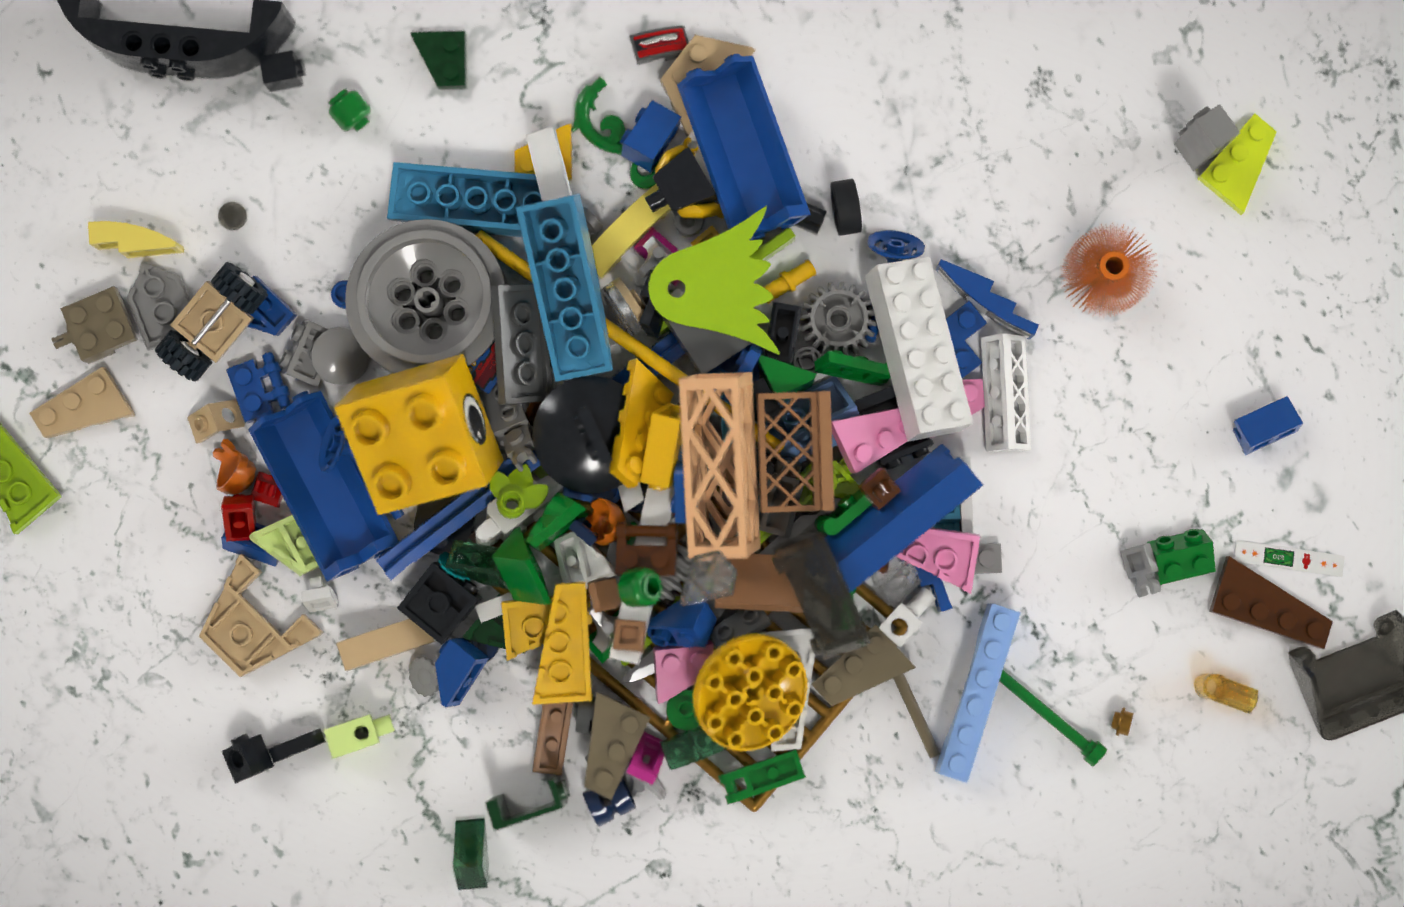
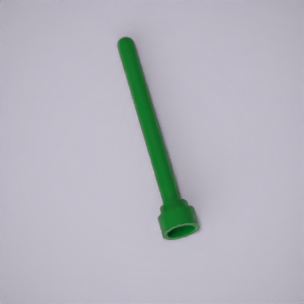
[999,670,1107,767]

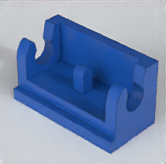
[1233,396,1303,456]

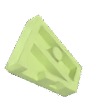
[249,515,319,576]

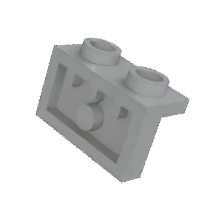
[279,320,329,387]

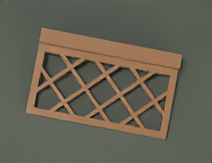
[757,391,834,513]

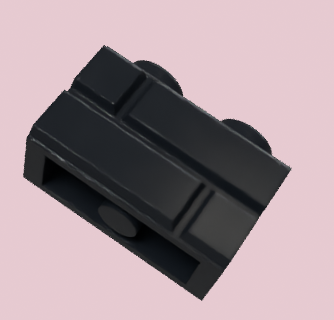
[764,302,802,365]

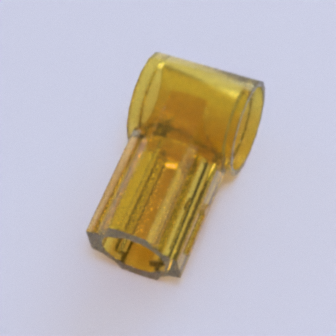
[1194,673,1259,714]

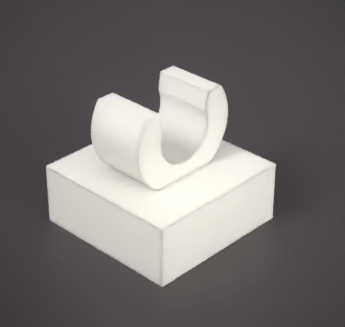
[301,576,338,613]

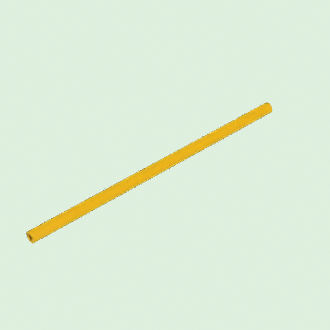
[476,230,785,454]

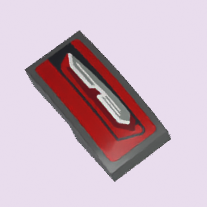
[629,26,689,65]

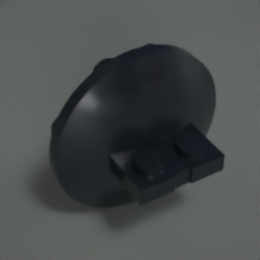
[532,376,626,494]

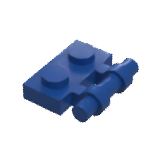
[226,352,291,423]

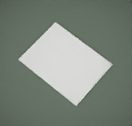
[618,482,644,513]

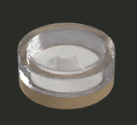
[600,277,645,337]

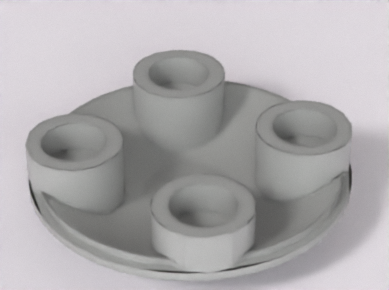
[311,327,369,385]

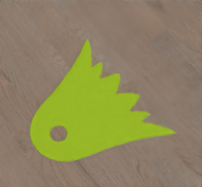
[648,206,780,355]

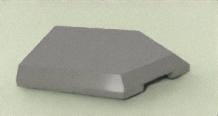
[127,261,190,350]

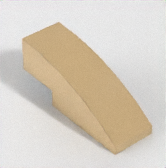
[336,619,435,671]

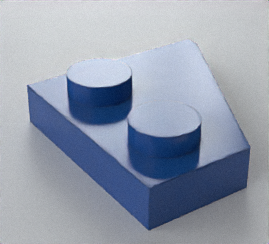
[248,275,297,336]

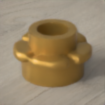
[1111,708,1134,736]

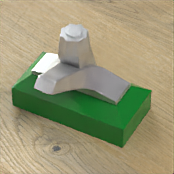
[587,605,620,664]

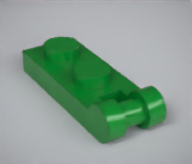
[814,350,891,386]
[815,478,872,535]
[718,749,806,804]

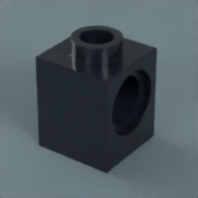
[221,734,274,784]

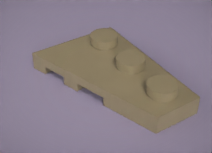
[584,692,651,800]

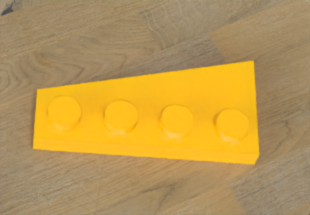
[609,358,674,489]
[532,581,592,705]

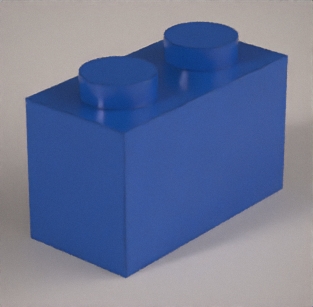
[620,100,682,173]

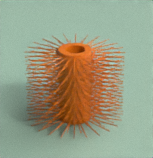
[1060,222,1157,317]

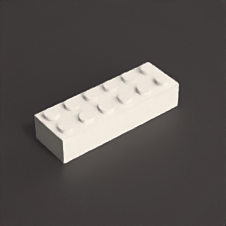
[865,257,974,442]

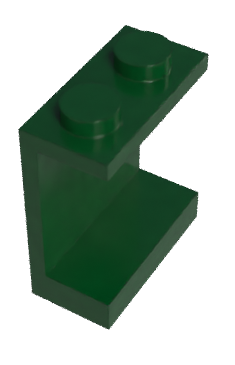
[485,775,571,831]

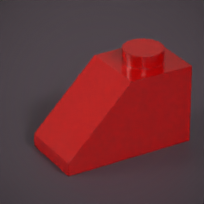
[221,494,256,542]

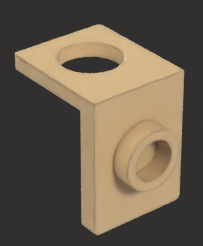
[187,400,245,443]

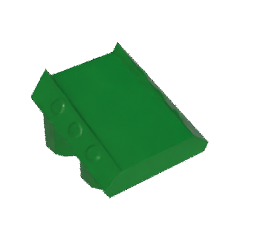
[525,492,589,552]

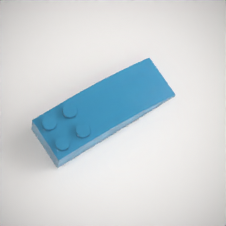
[387,162,542,237]
[516,194,613,382]

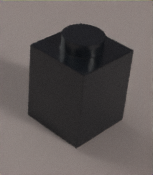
[259,50,306,92]

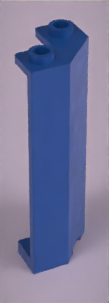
[677,54,811,241]
[248,391,399,582]
[804,444,983,599]

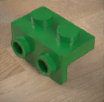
[1147,529,1216,585]

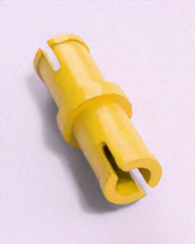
[763,259,817,304]

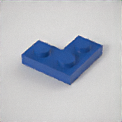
[946,301,987,379]

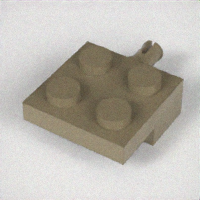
[52,286,138,364]

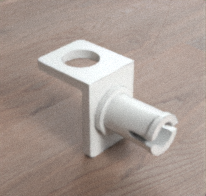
[879,587,936,647]

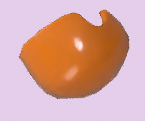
[586,498,626,546]

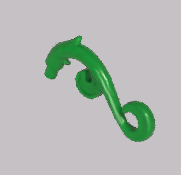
[571,77,659,190]

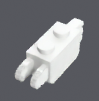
[475,475,563,549]

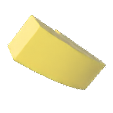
[88,221,184,258]

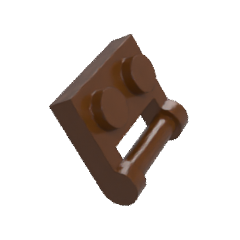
[615,522,678,577]

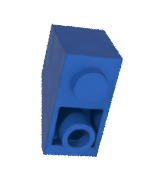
[647,600,717,648]

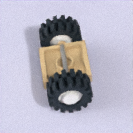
[155,262,268,382]

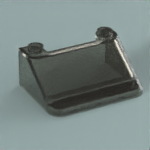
[1288,610,1404,740]

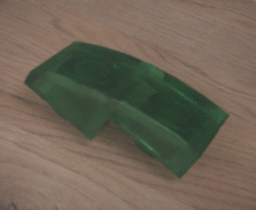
[660,726,728,770]

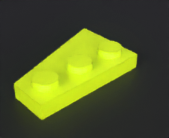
[1197,114,1277,215]

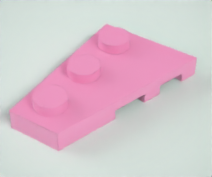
[831,407,907,474]

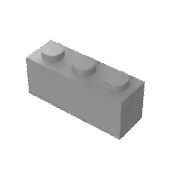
[1174,104,1241,172]

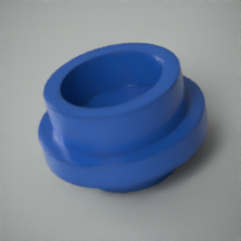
[331,280,348,309]

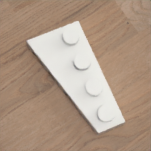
[760,628,819,751]

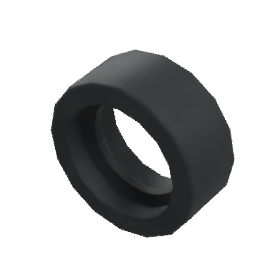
[830,179,862,236]

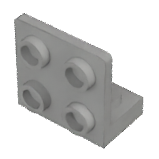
[478,385,533,454]

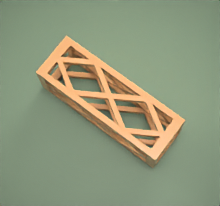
[679,372,761,559]

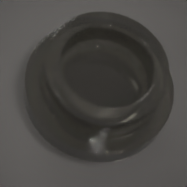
[218,202,247,231]

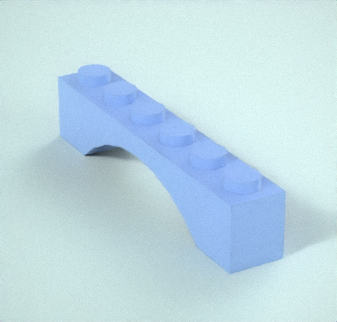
[935,603,1020,783]

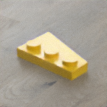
[501,592,592,661]

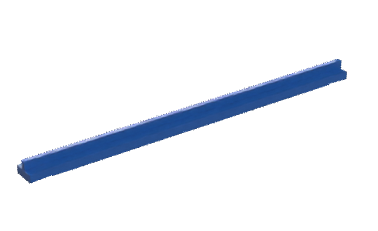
[376,332,685,580]

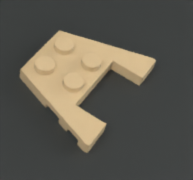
[199,554,324,677]

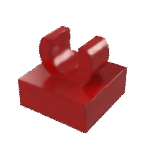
[251,471,283,508]

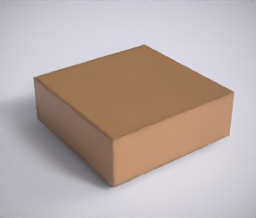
[588,578,621,613]
[613,619,647,652]

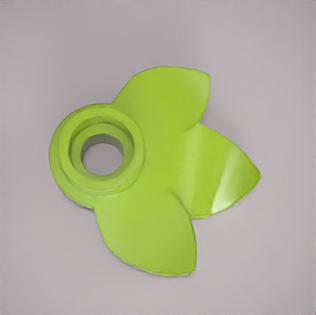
[489,464,549,519]

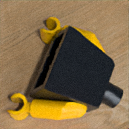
[645,137,724,219]

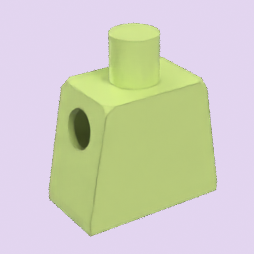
[324,715,395,759]

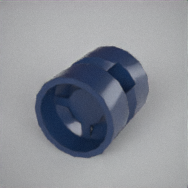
[583,777,637,827]

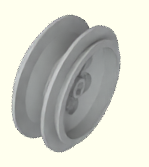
[345,219,508,374]

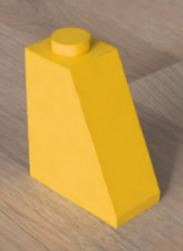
[640,403,682,491]

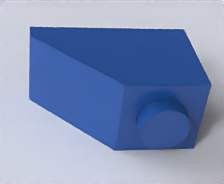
[435,637,489,708]

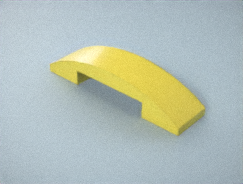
[592,184,671,279]

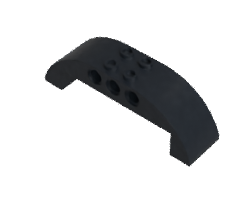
[57,0,295,81]

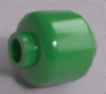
[328,88,371,132]
[617,568,662,608]

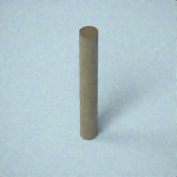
[893,674,941,758]

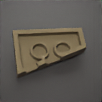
[811,624,916,706]

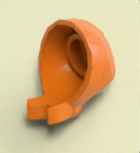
[213,439,256,495]

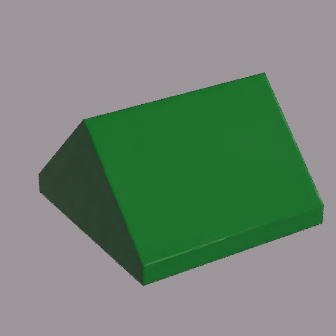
[758,355,816,400]
[492,527,552,605]

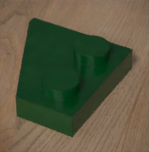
[411,31,467,90]

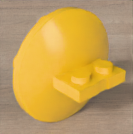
[693,634,808,751]

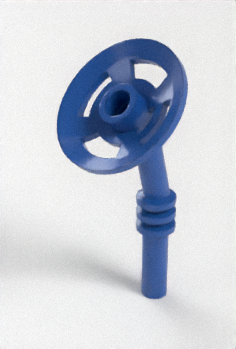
[864,231,925,343]
[319,415,405,520]

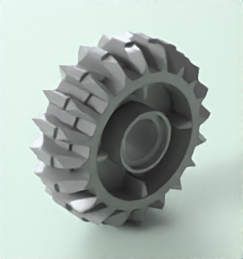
[800,282,877,356]

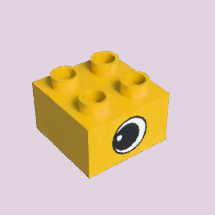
[334,354,504,515]

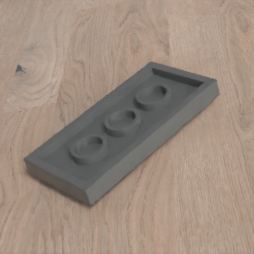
[491,285,552,404]

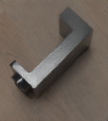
[853,385,934,470]

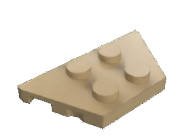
[660,35,755,136]

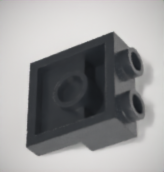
[397,561,482,645]

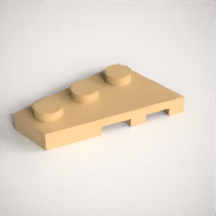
[29,367,136,438]

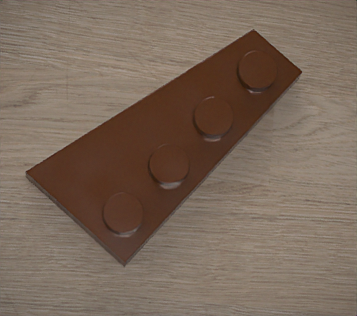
[1209,556,1333,649]

